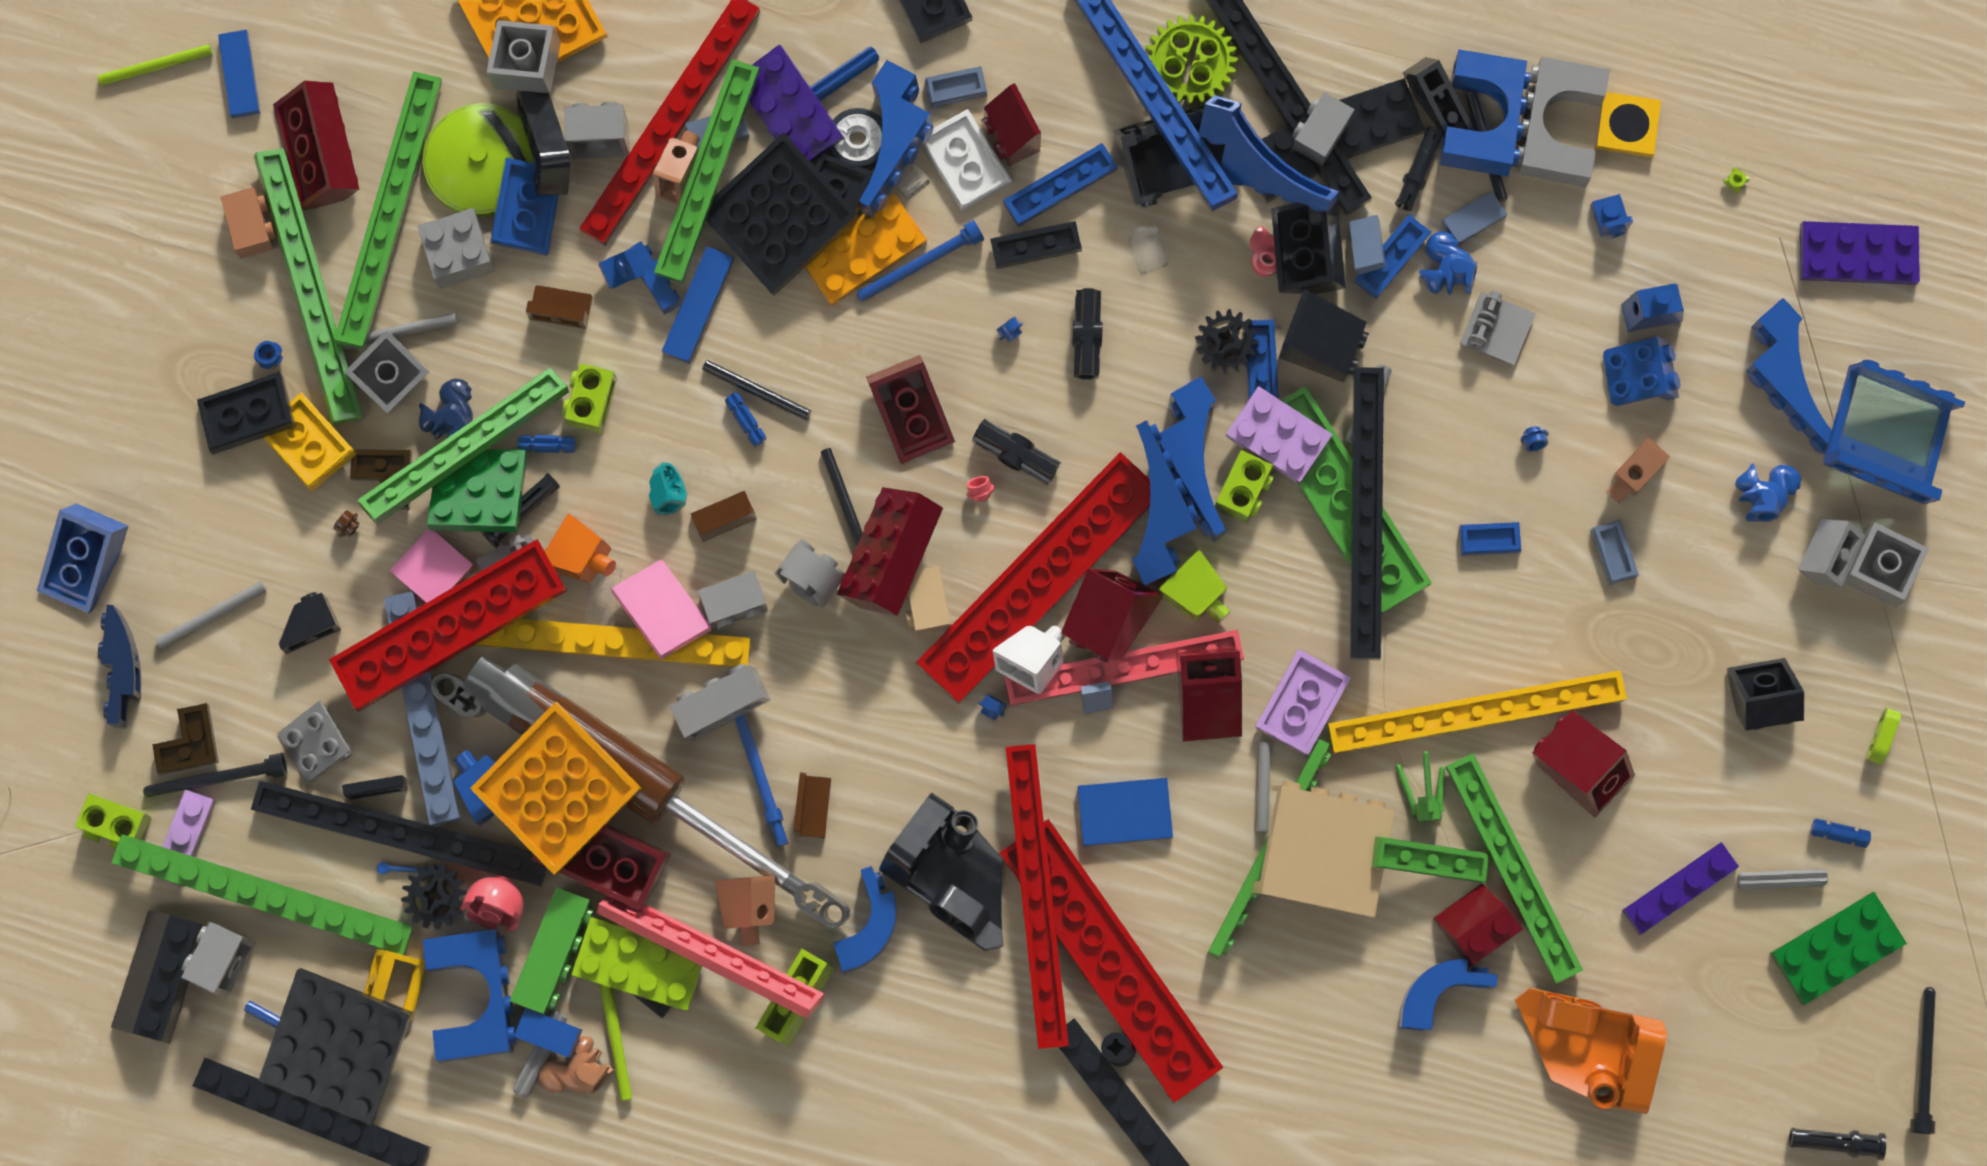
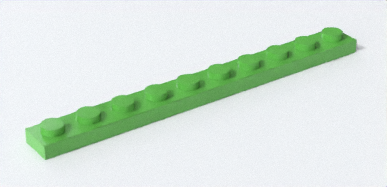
[334,71,442,350]
[254,148,362,425]
[111,834,414,955]

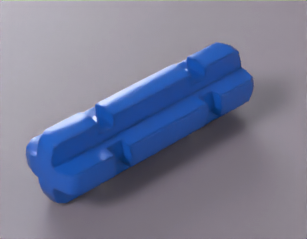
[725,392,766,447]
[517,435,576,453]
[1811,818,1871,848]

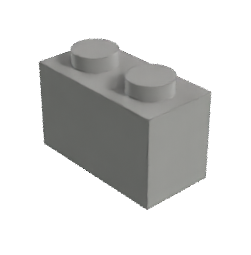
[1292,92,1355,166]
[1798,518,1865,588]
[698,571,768,630]

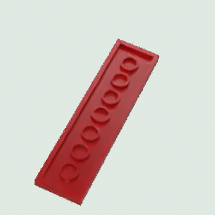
[329,539,567,712]

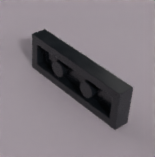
[990,221,1082,269]

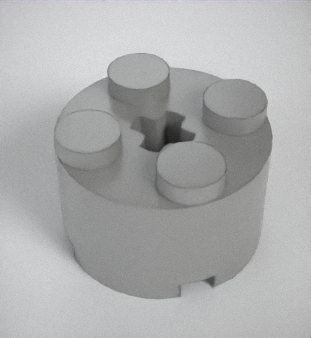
[774,539,845,608]

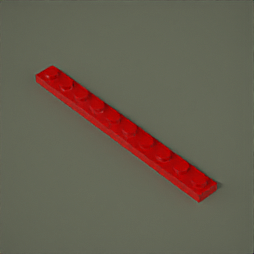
[580,0,760,246]
[1005,744,1069,1050]

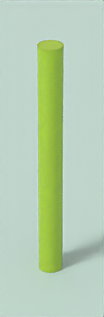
[97,44,213,86]
[599,984,633,1101]

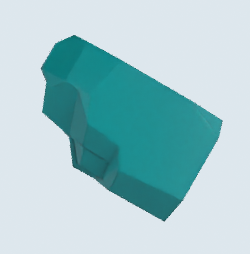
[648,462,687,516]

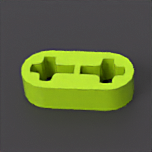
[1866,707,1901,765]

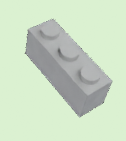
[670,664,771,741]

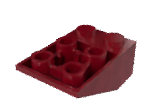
[1176,647,1242,742]

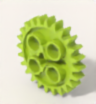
[1145,14,1238,108]

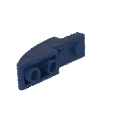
[98,605,142,728]

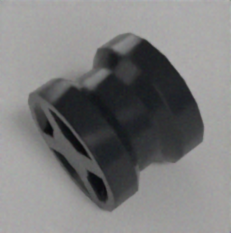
[1101,1032,1136,1067]

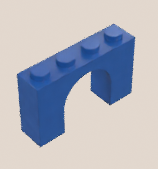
[1439,49,1530,177]
[422,929,517,1063]

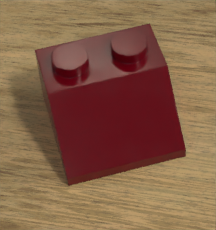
[981,83,1041,166]
[1433,883,1523,967]

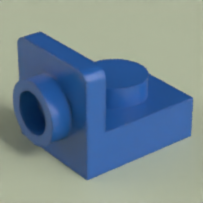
[1591,194,1633,238]
[598,247,646,289]

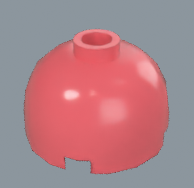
[461,875,524,932]

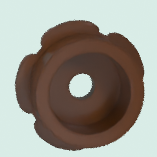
[333,510,360,537]

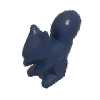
[419,378,473,440]

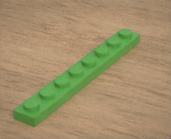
[654,59,760,284]
[358,368,569,525]
[1207,739,1331,959]
[1445,753,1583,984]

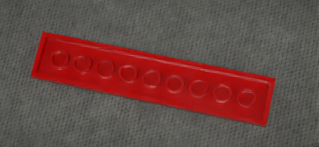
[916,452,1151,704]
[999,818,1224,1104]

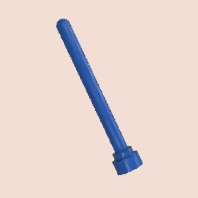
[857,220,985,301]

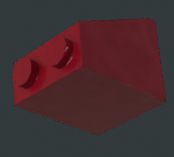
[1060,569,1163,662]
[1532,710,1635,818]

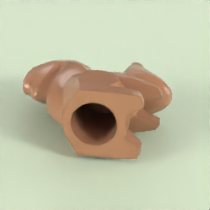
[539,1036,614,1094]

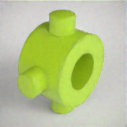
[1723,168,1749,193]

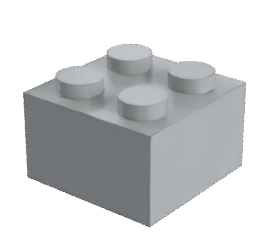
[486,20,561,94]
[564,102,630,159]
[417,208,495,289]
[345,330,430,414]
[1844,522,1929,607]
[182,922,255,998]

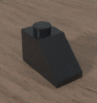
[279,592,341,654]

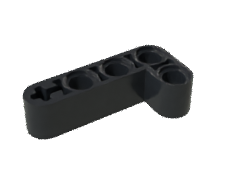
[517,91,570,197]

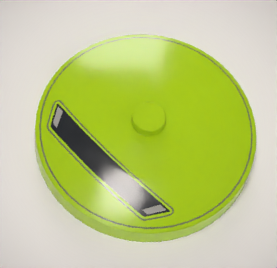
[422,103,535,217]

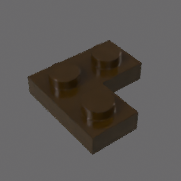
[350,449,412,510]
[152,703,219,775]

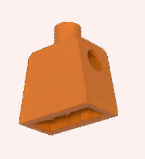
[545,513,616,583]

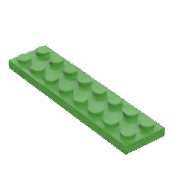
[1281,386,1432,615]

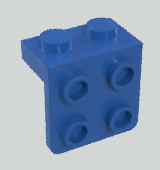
[1603,336,1681,406]

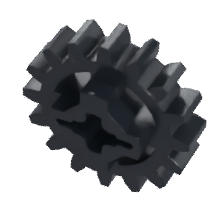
[1195,309,1259,374]
[401,863,468,929]

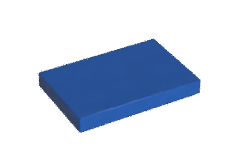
[490,157,559,256]
[1077,778,1173,846]

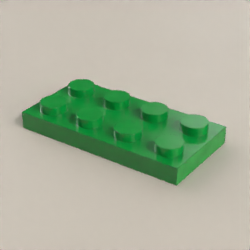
[1770,892,1907,1005]

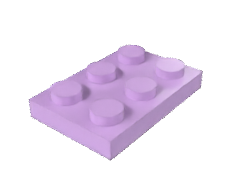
[1225,386,1333,484]
[1255,649,1351,756]

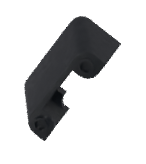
[1114,105,1225,207]

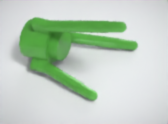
[1396,751,1445,822]

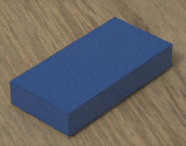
[1459,522,1522,556]
[514,1008,583,1059]

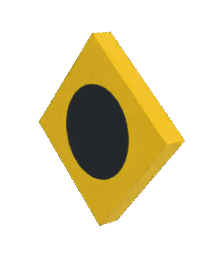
[1595,92,1661,158]

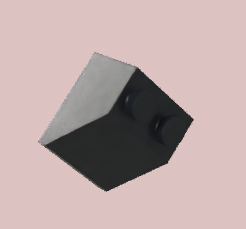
[1727,658,1804,731]

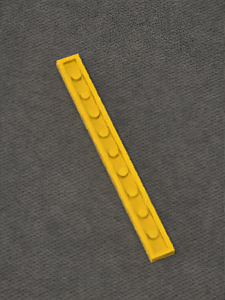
[474,619,751,668]
[1327,670,1627,754]

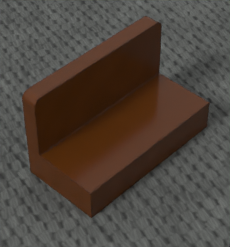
[526,285,593,329]
[690,490,757,542]
[794,772,831,839]

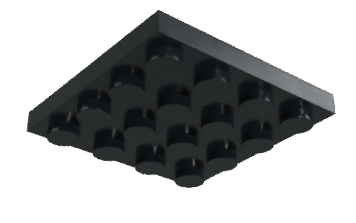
[706,132,860,296]
[258,968,413,1125]

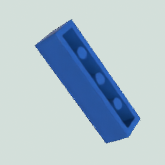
[627,241,681,315]

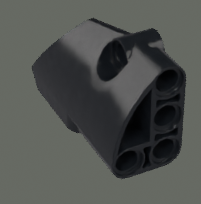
[879,792,1004,951]

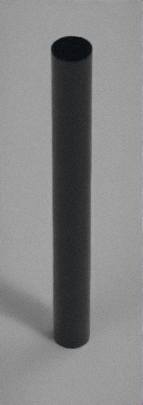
[1465,91,1508,202]
[702,360,812,421]
[820,448,863,548]

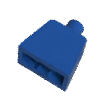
[1621,283,1684,332]
[453,750,495,826]

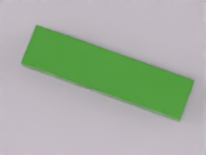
[1372,837,1490,883]

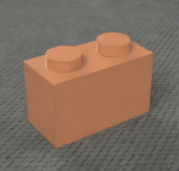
[220,187,276,259]

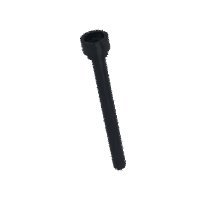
[143,752,288,797]
[1910,987,1936,1134]

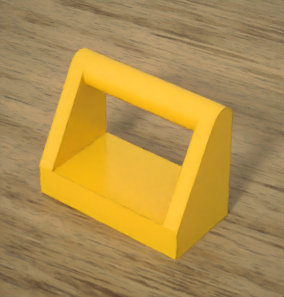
[363,949,426,1021]

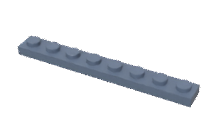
[384,591,461,827]

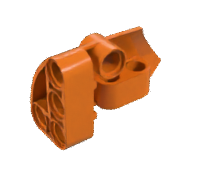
[1514,988,1667,1114]

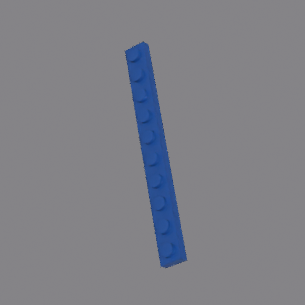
[1074,0,1238,211]

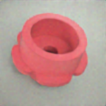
[966,476,995,502]

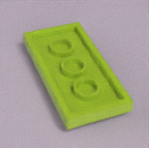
[571,917,703,1012]

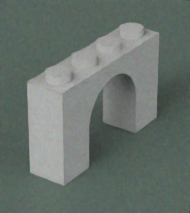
[1518,57,1610,187]

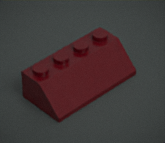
[273,80,360,211]
[531,824,671,911]

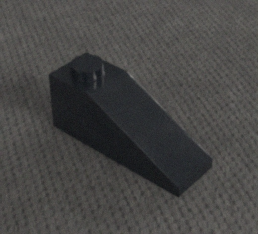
[1402,57,1475,137]

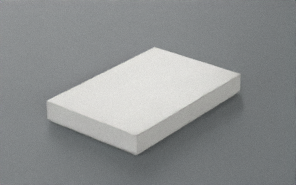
[921,109,1012,211]

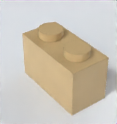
[905,566,951,636]

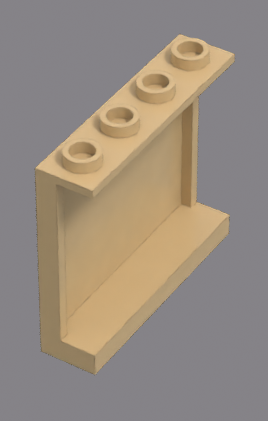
[1252,781,1395,918]

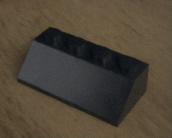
[111,910,207,1044]

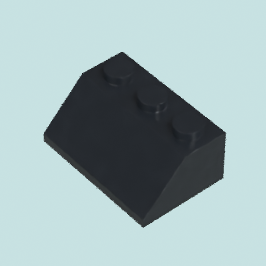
[1271,202,1346,294]

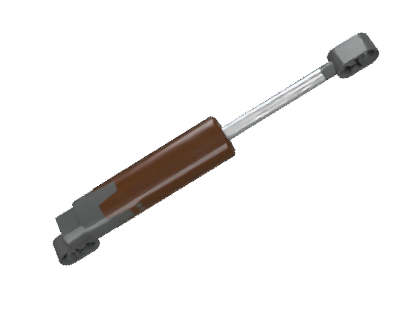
[431,657,850,928]

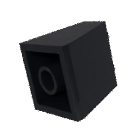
[1278,290,1369,382]

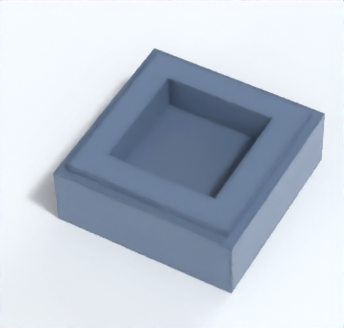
[1080,681,1114,714]

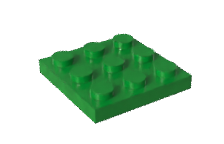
[427,449,527,532]

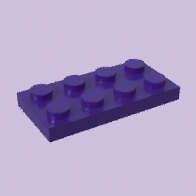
[749,44,845,163]
[1800,221,1920,285]

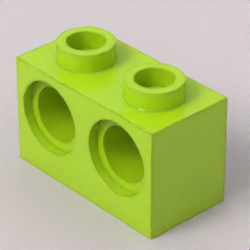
[562,363,617,434]
[1215,450,1275,523]
[75,793,151,849]

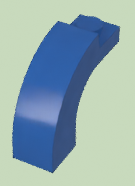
[833,866,897,974]
[1398,959,1497,1031]

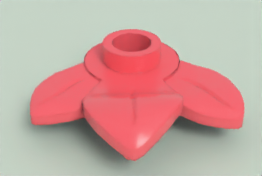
[1249,226,1277,277]

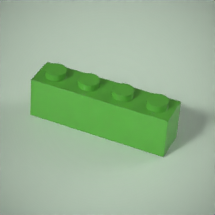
[510,887,595,1016]

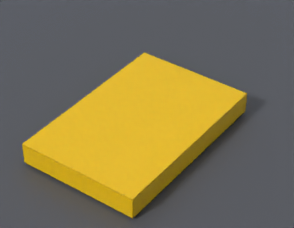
[263,392,357,492]

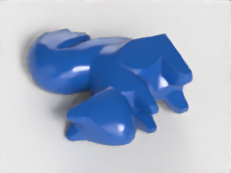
[1419,231,1478,295]
[1735,463,1801,522]

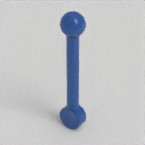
[377,862,439,877]

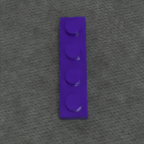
[1622,842,1739,935]

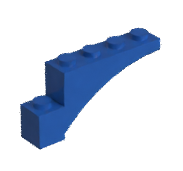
[859,60,934,218]
[1198,95,1339,212]
[1746,298,1832,455]
[1158,377,1226,541]
[1132,420,1200,586]

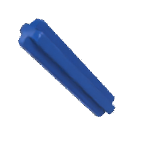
[811,46,879,101]

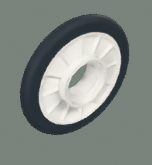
[829,108,882,168]

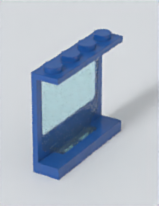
[1823,360,1965,504]

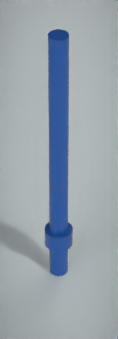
[721,676,788,847]

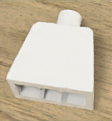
[993,626,1065,694]

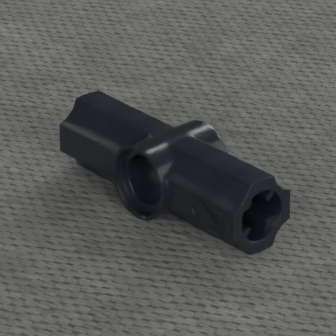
[1072,288,1103,380]
[972,418,1061,485]

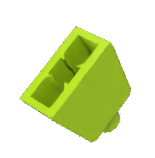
[1158,550,1231,624]

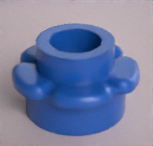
[996,316,1023,342]
[254,341,283,369]
[1520,426,1549,452]
[978,694,1007,720]

